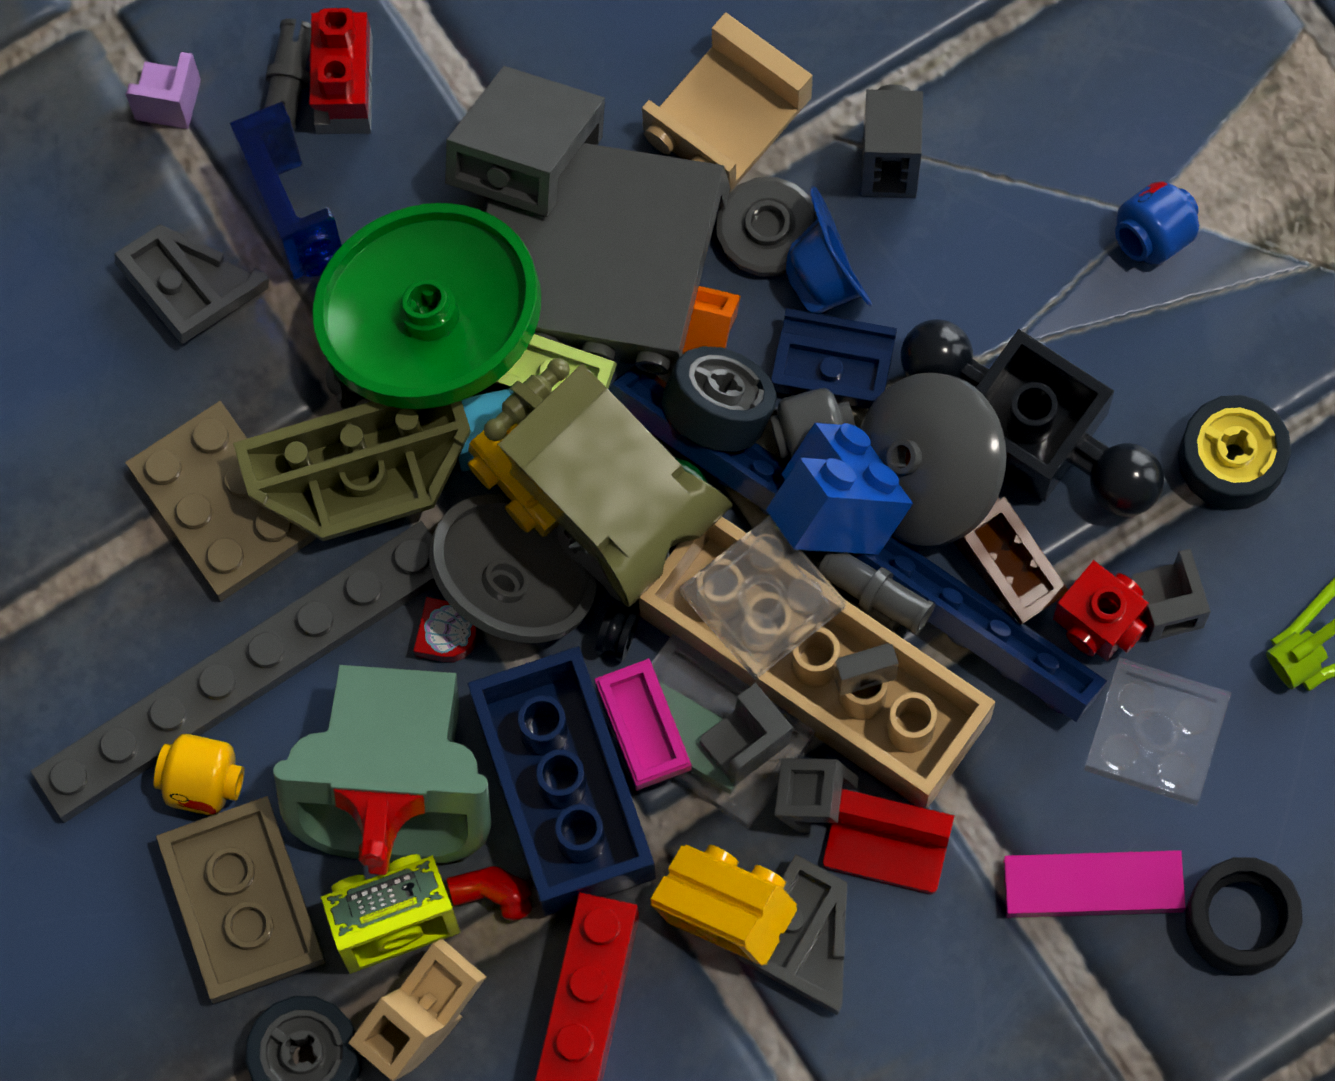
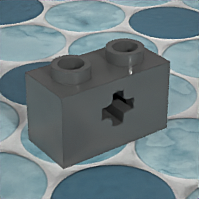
[861,84,923,198]

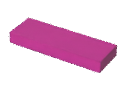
[1003,850,1185,918]

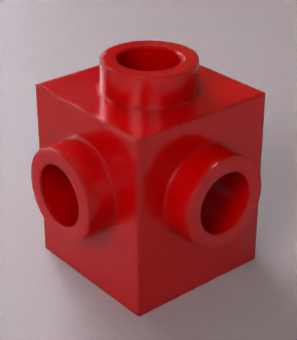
[1053,560,1149,662]

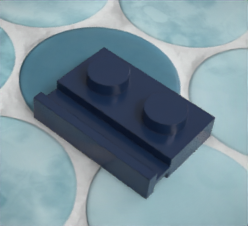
[771,308,897,409]

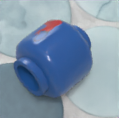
[1115,181,1199,264]

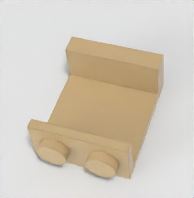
[642,12,813,192]

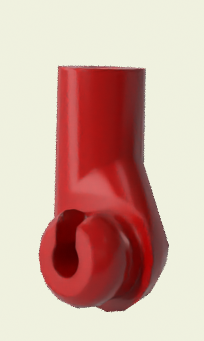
[446,866,532,921]

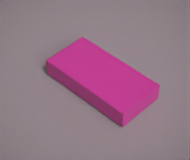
[595,658,692,791]

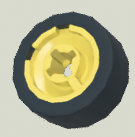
[1178,395,1291,510]

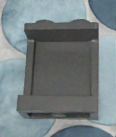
[445,66,605,217]

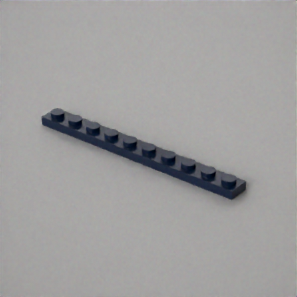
[609,366,1107,722]

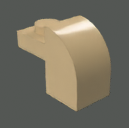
[349,939,486,1081]

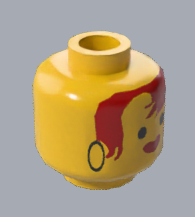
[154,734,245,815]

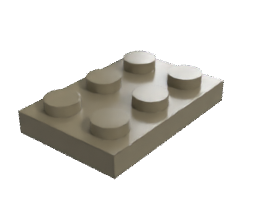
[125,401,316,602]
[156,796,325,1004]

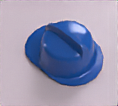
[786,186,872,314]

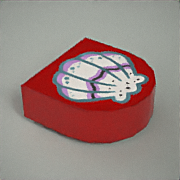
[413,597,478,662]

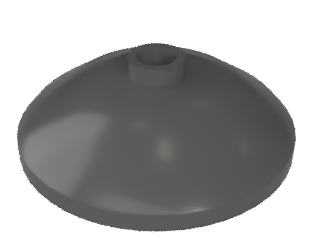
[860,373,1006,546]
[429,494,597,643]

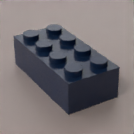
[467,646,656,917]

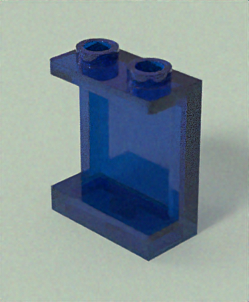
[230,101,342,280]

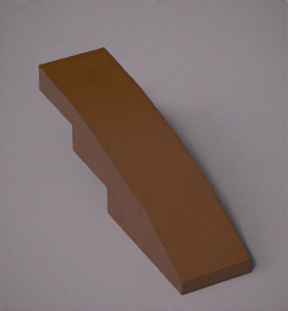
[905,449,1068,625]

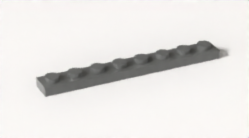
[31,520,436,823]

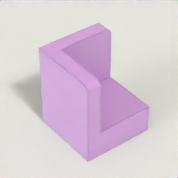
[126,52,201,129]

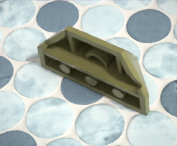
[233,401,471,541]

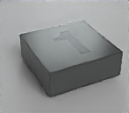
[834,643,899,696]

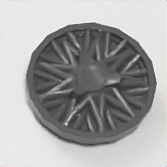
[716,177,818,276]

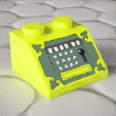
[321,854,461,974]

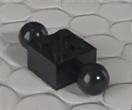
[900,319,1164,517]

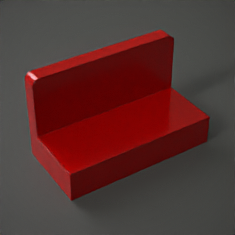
[823,789,955,895]

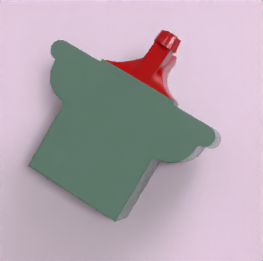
[273,665,491,875]

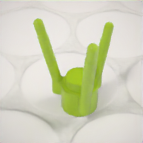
[1266,577,1335,691]

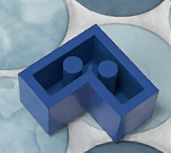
[766,423,913,555]

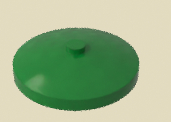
[313,203,541,409]

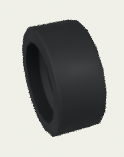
[1185,857,1303,975]

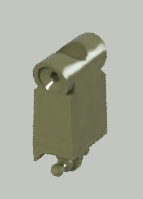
[484,358,733,607]

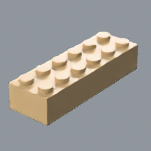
[639,517,996,809]

